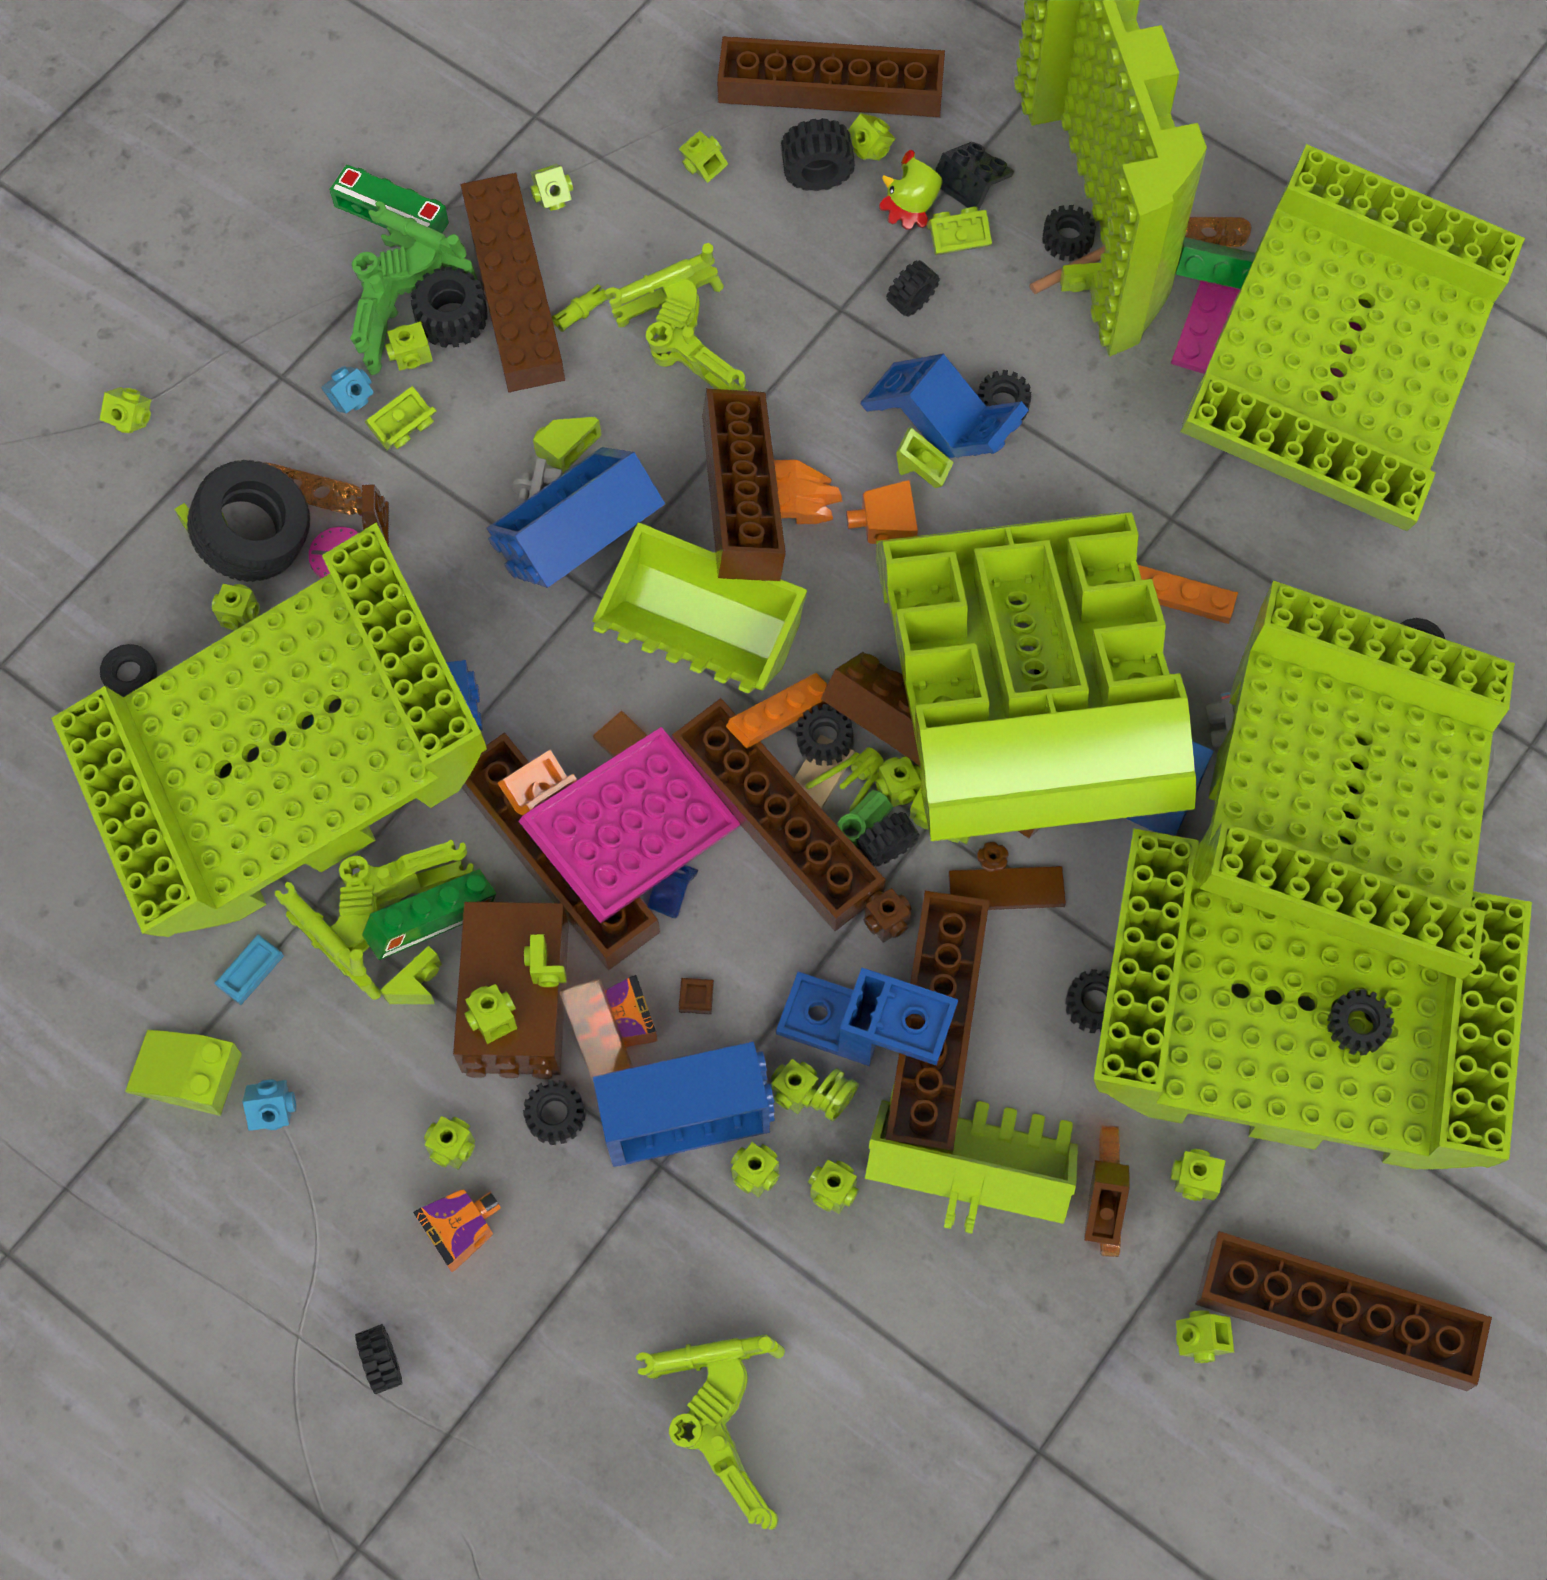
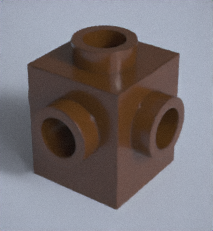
[863,888,912,943]

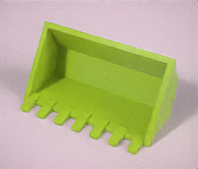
[592,522,807,693]
[865,1085,1078,1234]

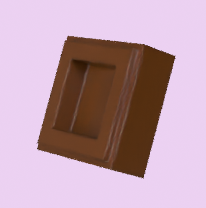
[679,978,714,1014]

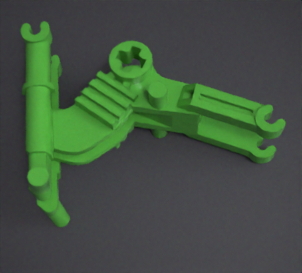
[350,201,477,375]

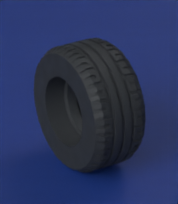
[187,460,310,582]

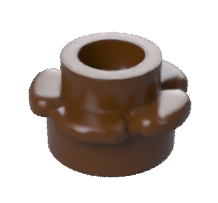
[977,842,1009,872]

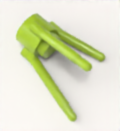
[805,747,884,812]

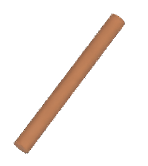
[1029,245,1105,294]

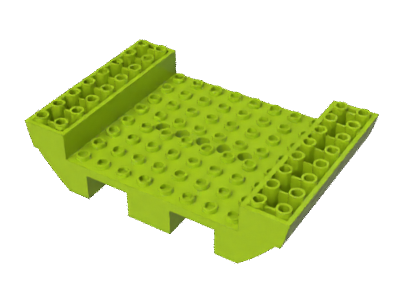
[1014,0,1207,357]
[1180,144,1525,531]
[876,512,1196,841]
[51,523,487,937]
[1192,580,1515,979]
[1094,828,1532,1169]

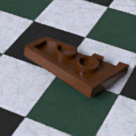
[357,484,389,547]

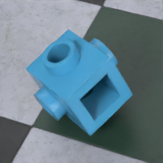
[321,366,374,413]
[242,1079,296,1131]

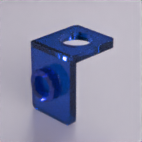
[648,865,698,918]

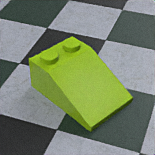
[125,1029,242,1116]

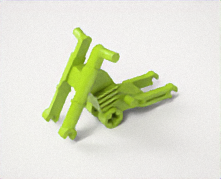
[605,243,748,391]
[275,840,475,1000]
[636,1334,785,1530]

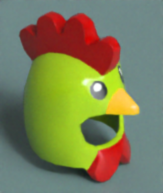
[879,150,942,230]

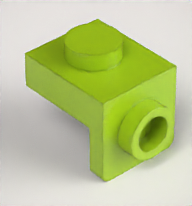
[524,934,567,987]

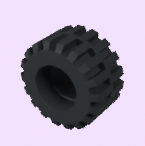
[781,118,855,191]
[411,267,488,348]

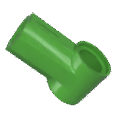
[838,789,893,849]

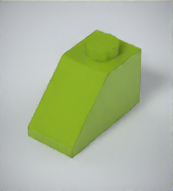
[533,417,602,473]

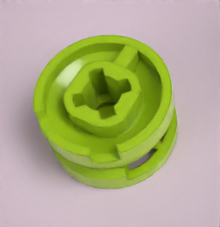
[810,1068,859,1122]

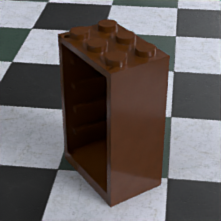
[453,902,569,1079]

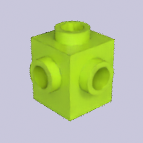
[848,113,896,161]
[679,130,728,183]
[530,163,573,211]
[385,322,433,371]
[99,387,151,433]
[212,584,260,630]
[875,756,921,807]
[464,984,517,1044]
[770,1059,819,1114]
[424,1116,475,1170]
[730,1142,780,1198]
[1170,1149,1225,1201]
[808,1160,859,1214]
[1176,1310,1234,1363]

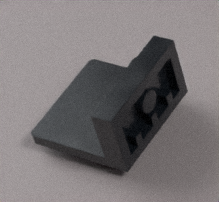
[935,142,1014,210]

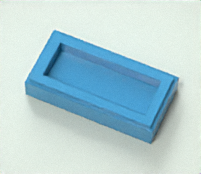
[214,934,284,1005]

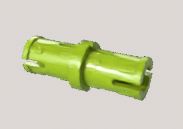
[552,284,608,332]

